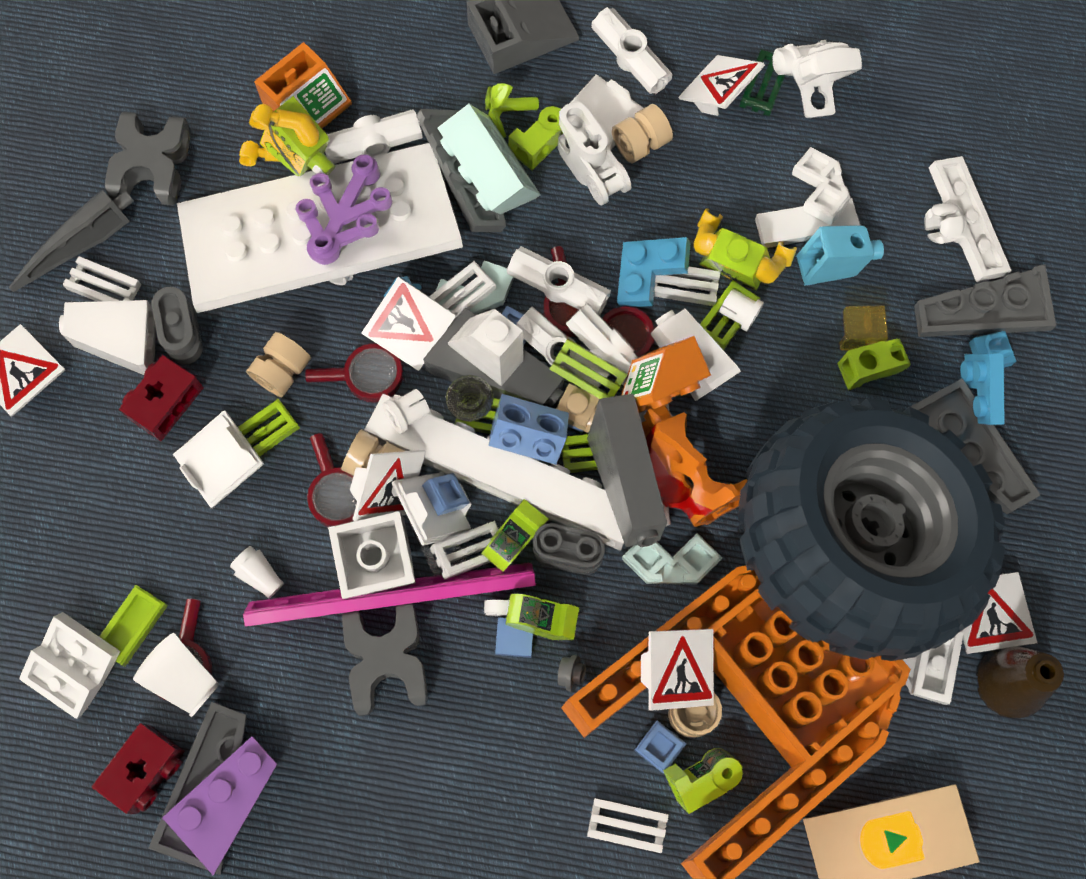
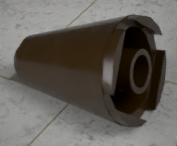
[976,646,1064,718]

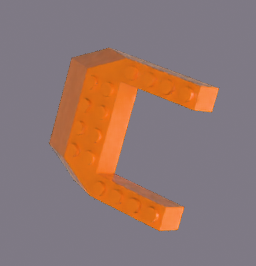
[561,566,911,879]

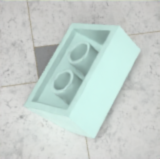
[438,104,540,214]

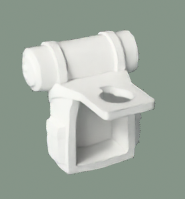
[773,40,862,118]

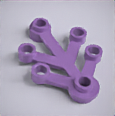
[295,154,392,265]

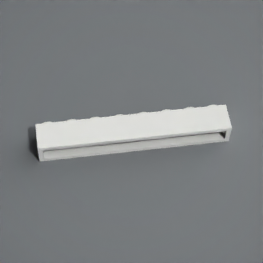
[365,394,624,551]

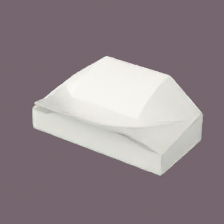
[902,632,964,705]

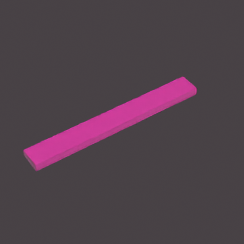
[243,563,536,627]

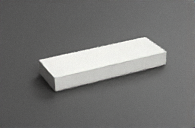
[755,198,860,248]

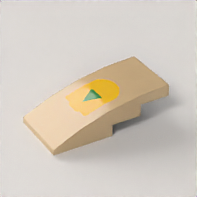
[803,784,980,879]

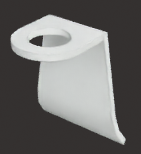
[133,633,220,717]

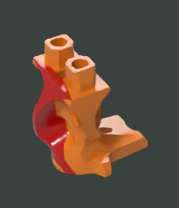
[641,405,748,527]

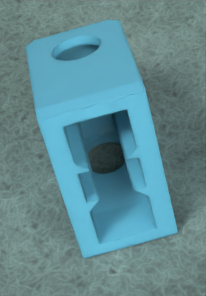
[796,226,884,286]

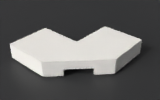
[792,147,850,225]

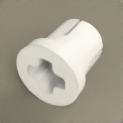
[719,289,764,332]
[383,389,430,434]

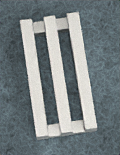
[63,256,141,302]
[429,261,496,326]
[654,266,720,306]
[430,521,499,580]
[587,798,668,853]

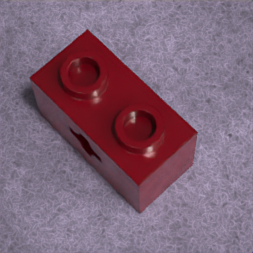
[118,355,204,442]
[91,723,185,814]

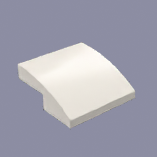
[19,612,120,719]

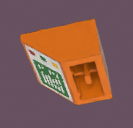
[254,42,352,128]
[621,336,711,413]

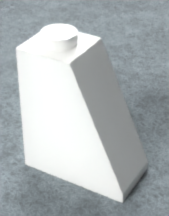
[59,300,156,375]
[448,309,523,386]
[650,309,741,401]

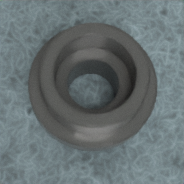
[558,655,586,692]

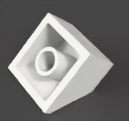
[328,511,415,599]

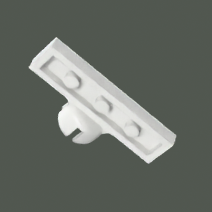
[924,156,1011,282]

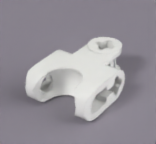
[558,102,632,205]

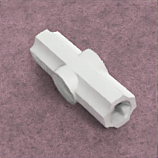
[592,7,672,94]
[325,109,422,164]
[507,246,611,315]
[566,303,638,386]
[516,307,610,389]

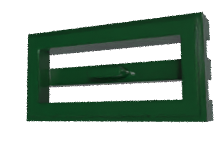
[739,49,785,116]

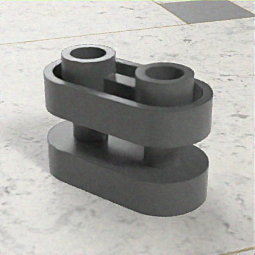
[151,287,203,365]
[533,523,605,575]

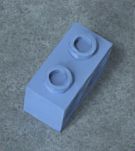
[488,394,569,465]

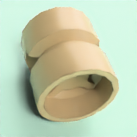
[612,104,673,164]
[246,332,311,397]
[341,429,406,476]
[668,693,722,738]

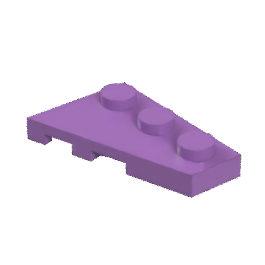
[162,736,277,875]

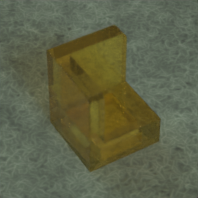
[839,306,888,350]

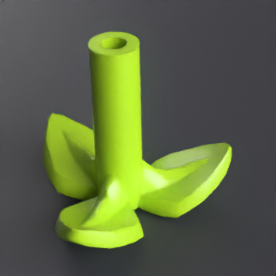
[485,83,539,138]

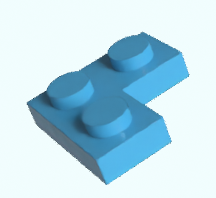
[617,237,691,307]
[960,353,1004,425]

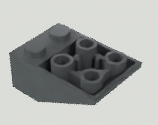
[466,0,579,74]

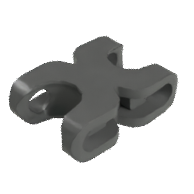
[105,111,191,206]
[342,603,428,717]

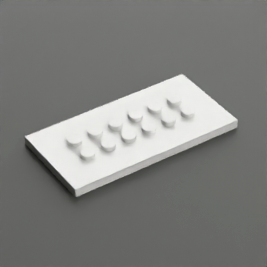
[177,143,463,313]

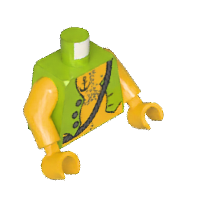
[239,96,336,176]
[694,208,797,291]

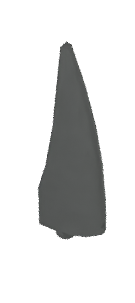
[9,190,134,292]

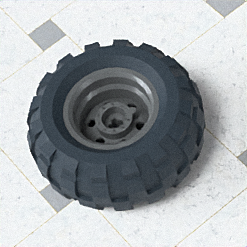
[738,398,1006,661]

